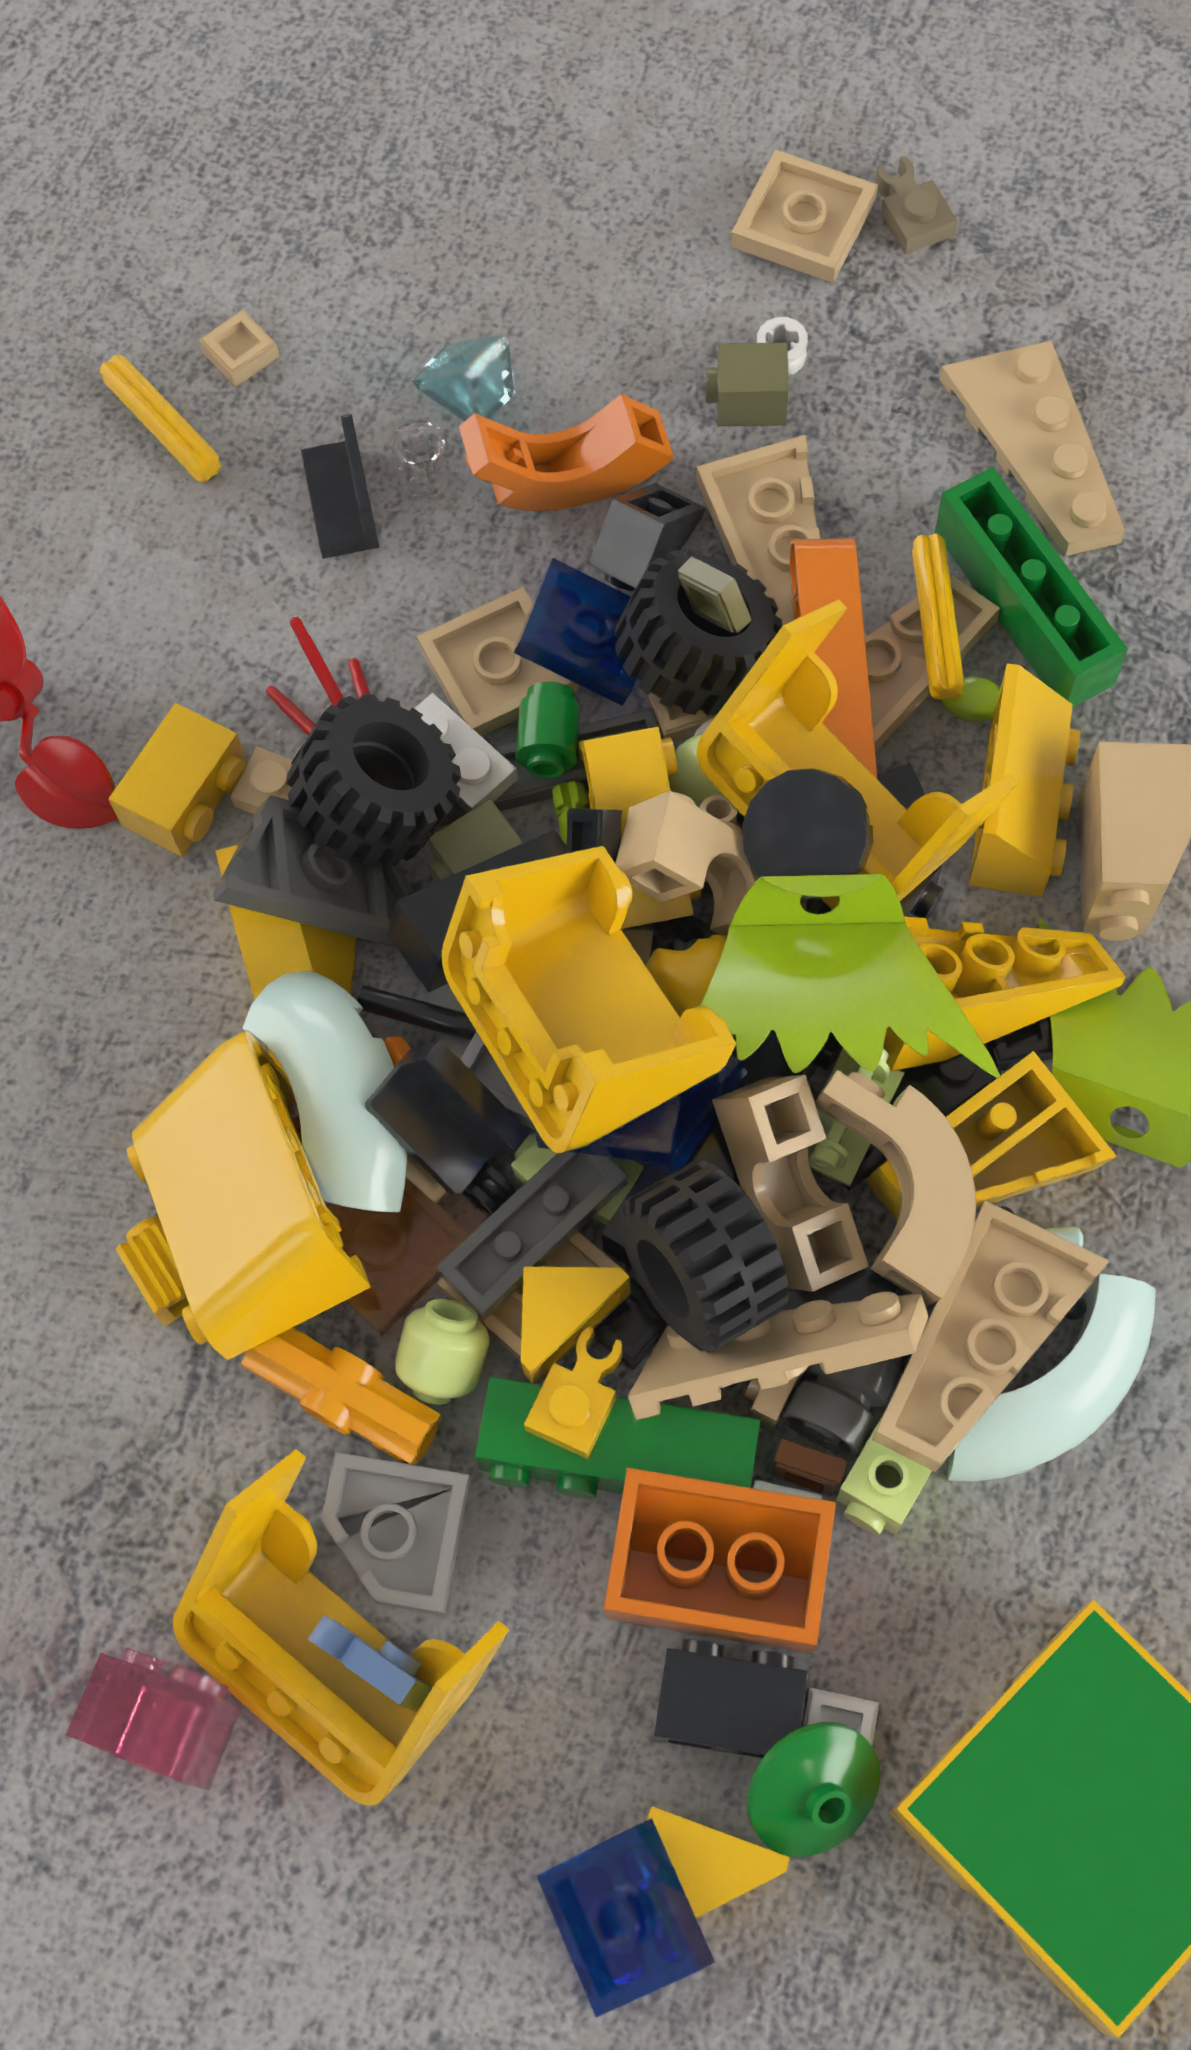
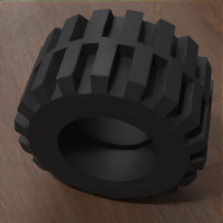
[614,549,783,716]
[286,694,461,867]
[620,1160,789,1353]

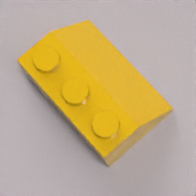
[968,663,1080,897]

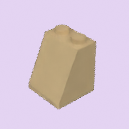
[1079,741,1191,941]

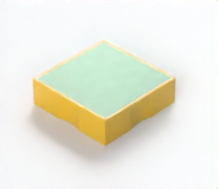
[889,1599,1191,2038]

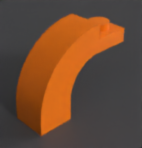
[459,394,674,511]

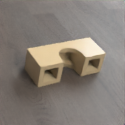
[615,791,808,935]
[712,1075,869,1292]

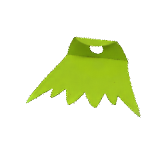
[700,874,1000,1078]
[1038,917,1191,1168]

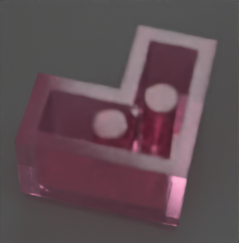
[65,1647,242,1790]

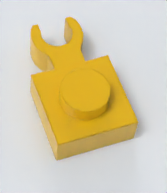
[524,1327,623,1459]

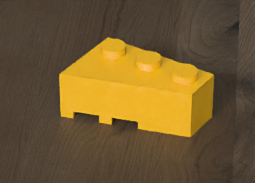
[865,1051,1117,1221]

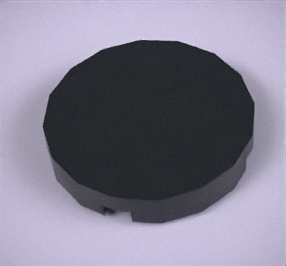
[742,768,873,899]

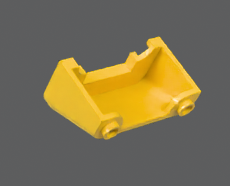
[442,846,736,1153]
[126,1030,371,1360]

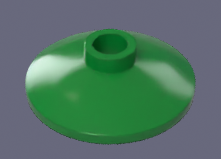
[747,1722,880,1857]

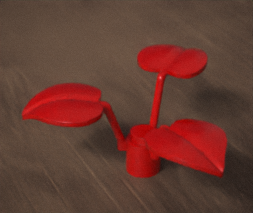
[0,596,117,829]

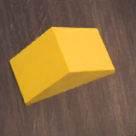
[521,1266,631,1384]
[647,1806,790,1920]

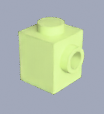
[836,1417,932,1536]

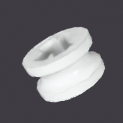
[757,317,807,376]

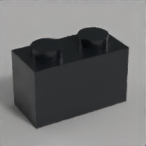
[654,1639,808,1759]

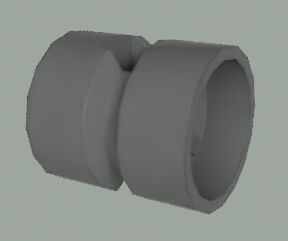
[780,1359,901,1457]

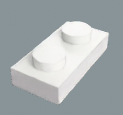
[414,693,518,813]

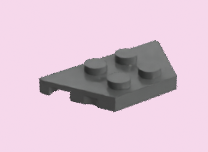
[214,795,414,948]

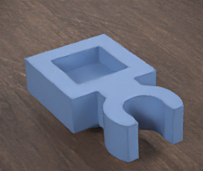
[308,1615,432,1712]

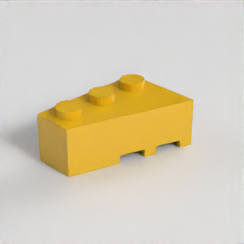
[578,726,701,929]

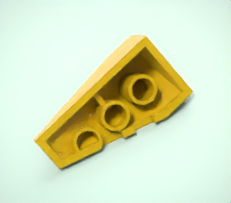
[883,917,1126,1071]

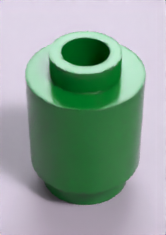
[515,682,580,778]

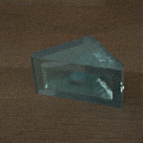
[411,335,515,422]

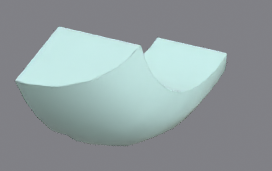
[242,971,407,1212]
[948,1273,1156,1482]

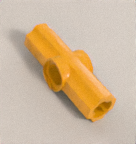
[240,1327,443,1465]

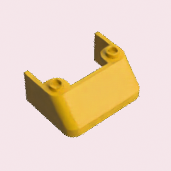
[697,599,1018,910]
[173,1449,510,1806]

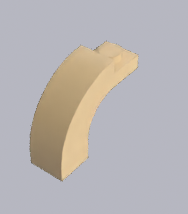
[815,1070,976,1306]

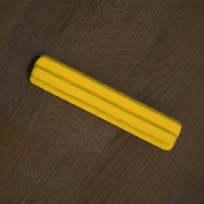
[100,354,222,482]
[912,534,964,700]

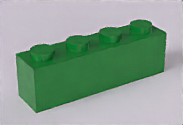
[935,467,1128,708]
[475,1377,760,1499]

